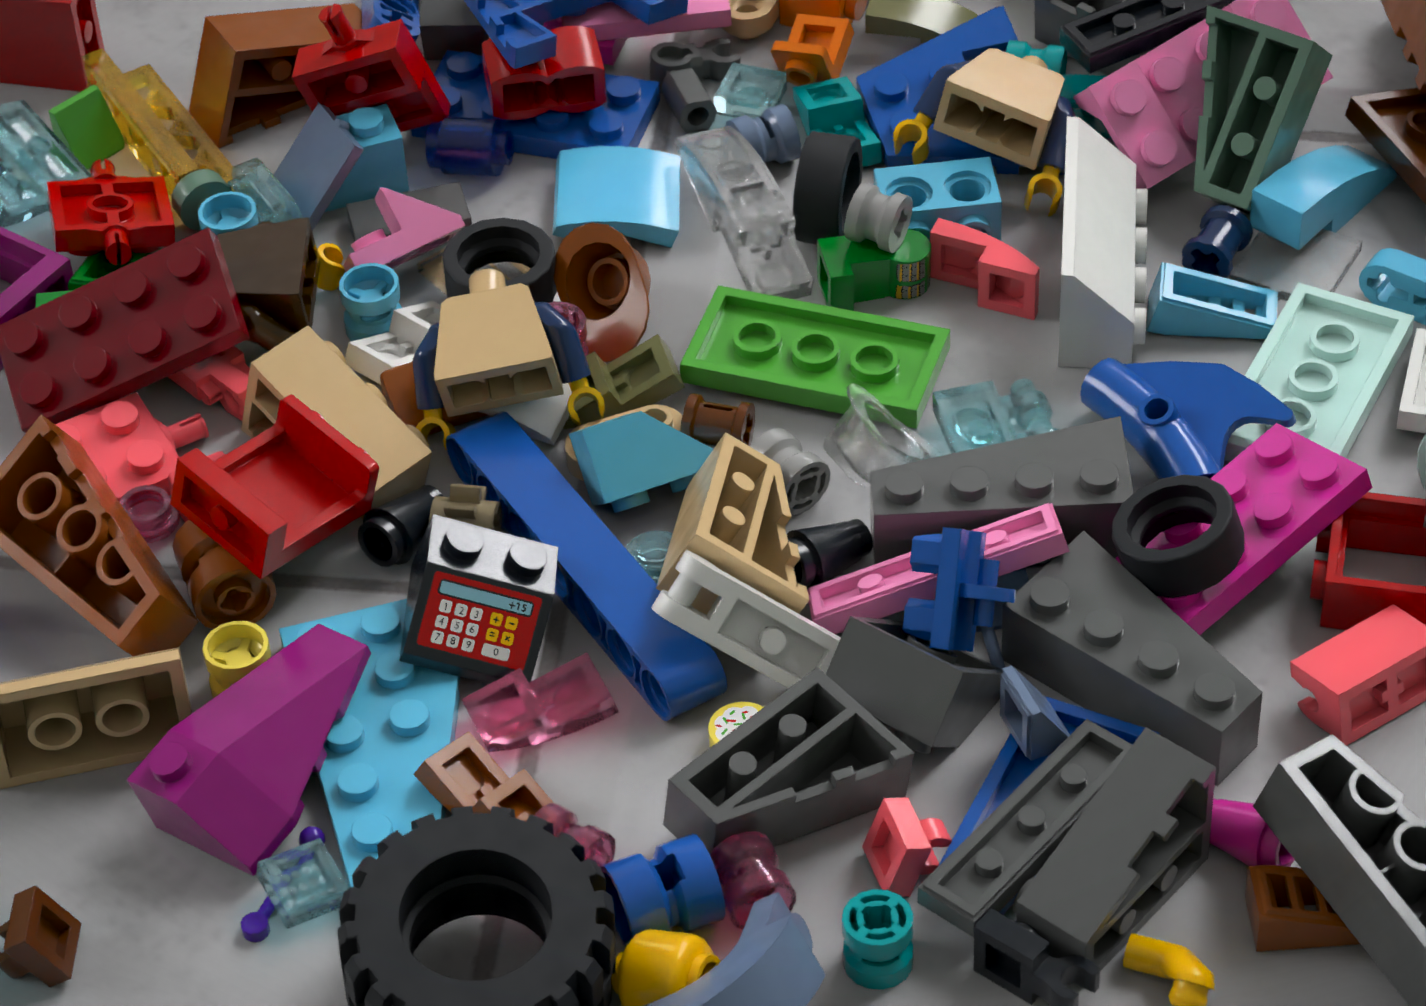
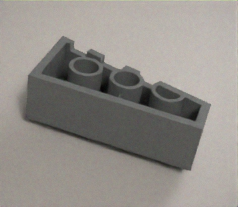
[870,416,1134,564]

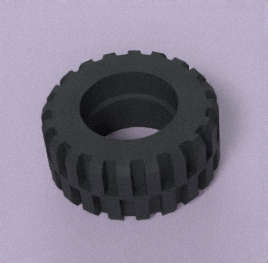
[337,806,616,1006]

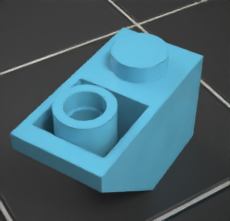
[569,411,713,513]

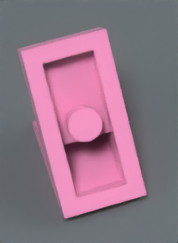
[343,188,466,272]

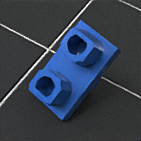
[902,527,1016,652]

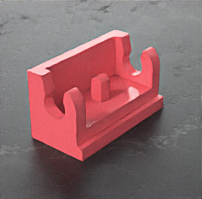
[1290,604,1426,746]

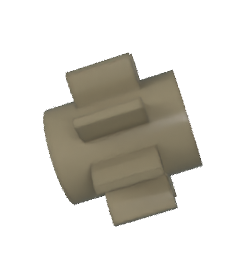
[429,484,502,532]

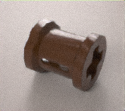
[680,393,755,447]

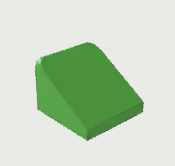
[49,85,125,171]

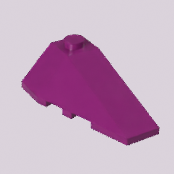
[127,624,371,876]

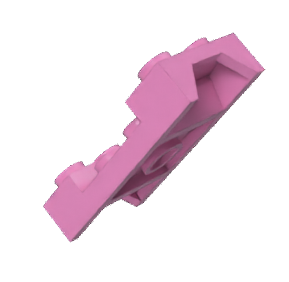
[1073,0,1333,189]

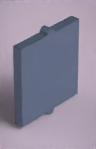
[267,103,364,231]

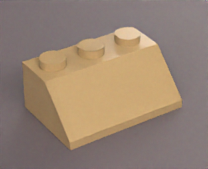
[0,647,192,789]

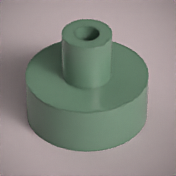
[171,169,232,231]

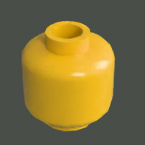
[611,929,721,1006]

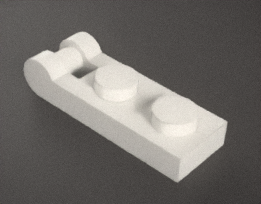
[651,550,841,688]

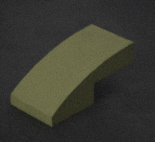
[865,0,979,44]
[563,334,685,429]

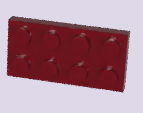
[0,227,250,433]

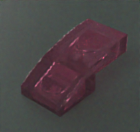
[461,652,619,752]

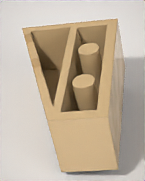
[241,325,432,520]
[656,432,809,615]

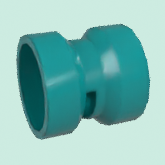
[842,889,914,990]

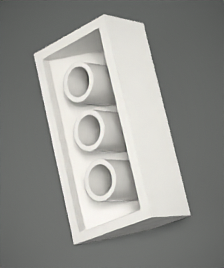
[1058,117,1148,368]

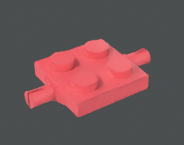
[55,392,209,513]

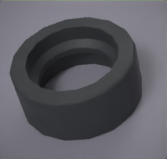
[792,131,863,244]
[442,218,557,304]
[1112,475,1245,598]

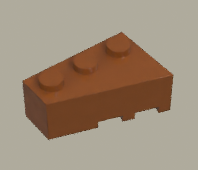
[188,3,362,149]

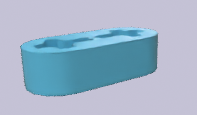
[1359,248,1426,325]

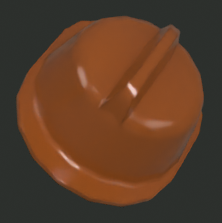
[554,222,651,363]

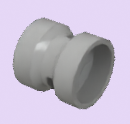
[750,428,831,515]

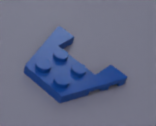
[464,0,688,69]
[856,6,1064,175]

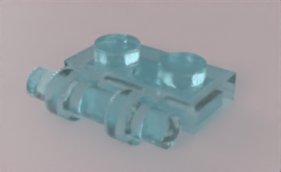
[933,378,1059,453]

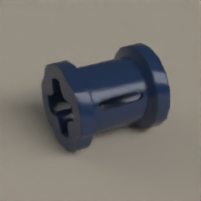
[1182,205,1253,278]

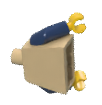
[893,49,1076,217]
[412,269,605,451]

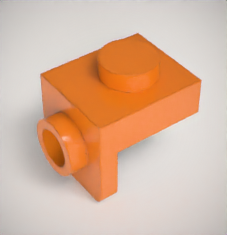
[771,14,854,86]

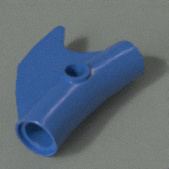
[1080,358,1296,480]

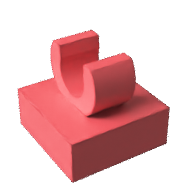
[862,798,952,897]

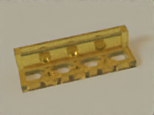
[82,48,248,201]

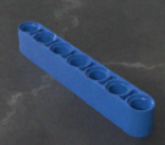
[446,411,727,721]

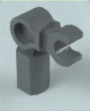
[649,38,741,133]

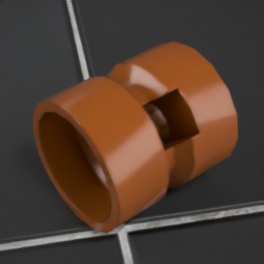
[172,520,277,629]

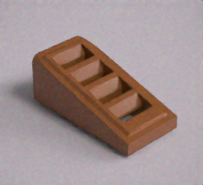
[1245,865,1360,952]

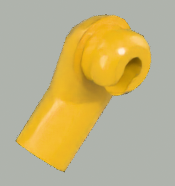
[1123,933,1215,1006]

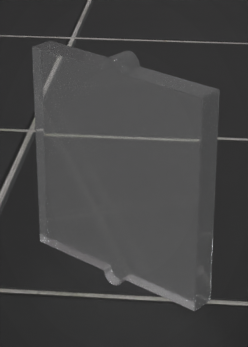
[1229,229,1362,301]

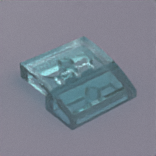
[0,100,92,228]

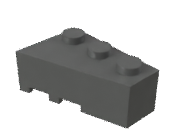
[663,667,915,868]

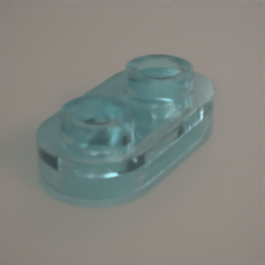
[227,157,303,224]

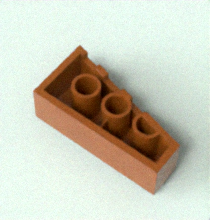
[0,414,199,656]

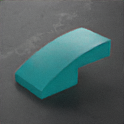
[792,76,882,167]

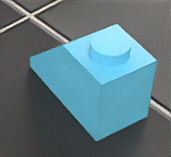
[325,103,409,212]

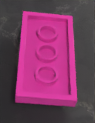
[1115,423,1373,635]

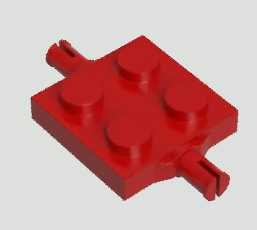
[47,159,175,265]

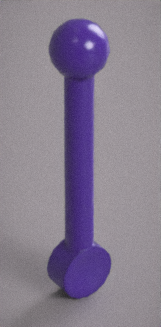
[240,826,326,943]

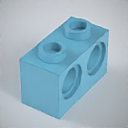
[873,157,1002,241]

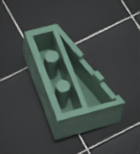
[1194,5,1333,214]

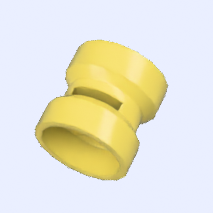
[202,621,271,698]

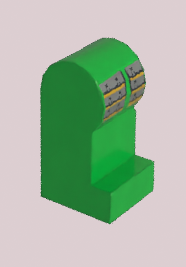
[817,229,931,311]

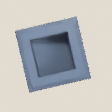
[1000,665,1070,761]

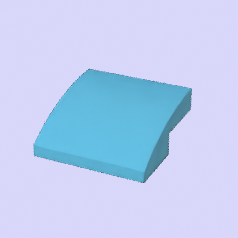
[553,146,680,248]

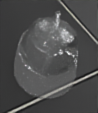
[823,383,944,489]

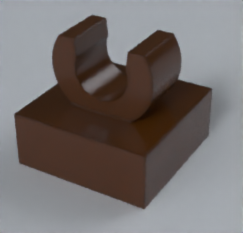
[0,885,81,988]

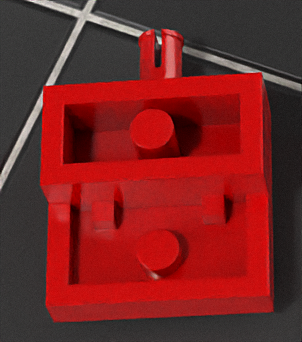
[292,4,451,132]

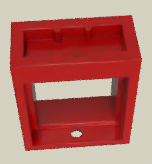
[1310,492,1426,630]

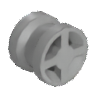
[844,182,913,254]

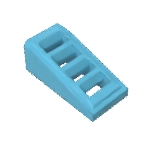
[1146,262,1278,339]

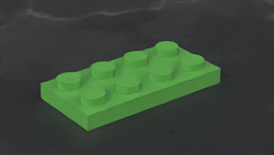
[680,285,950,429]

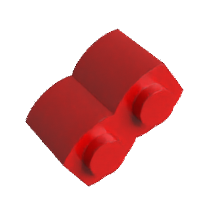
[481,26,606,120]

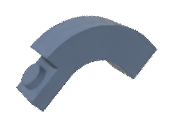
[644,892,825,1006]

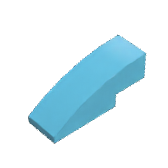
[1250,145,1397,250]

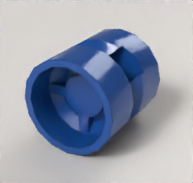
[600,833,726,947]

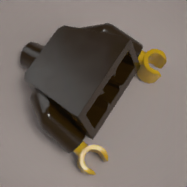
[217,217,345,351]

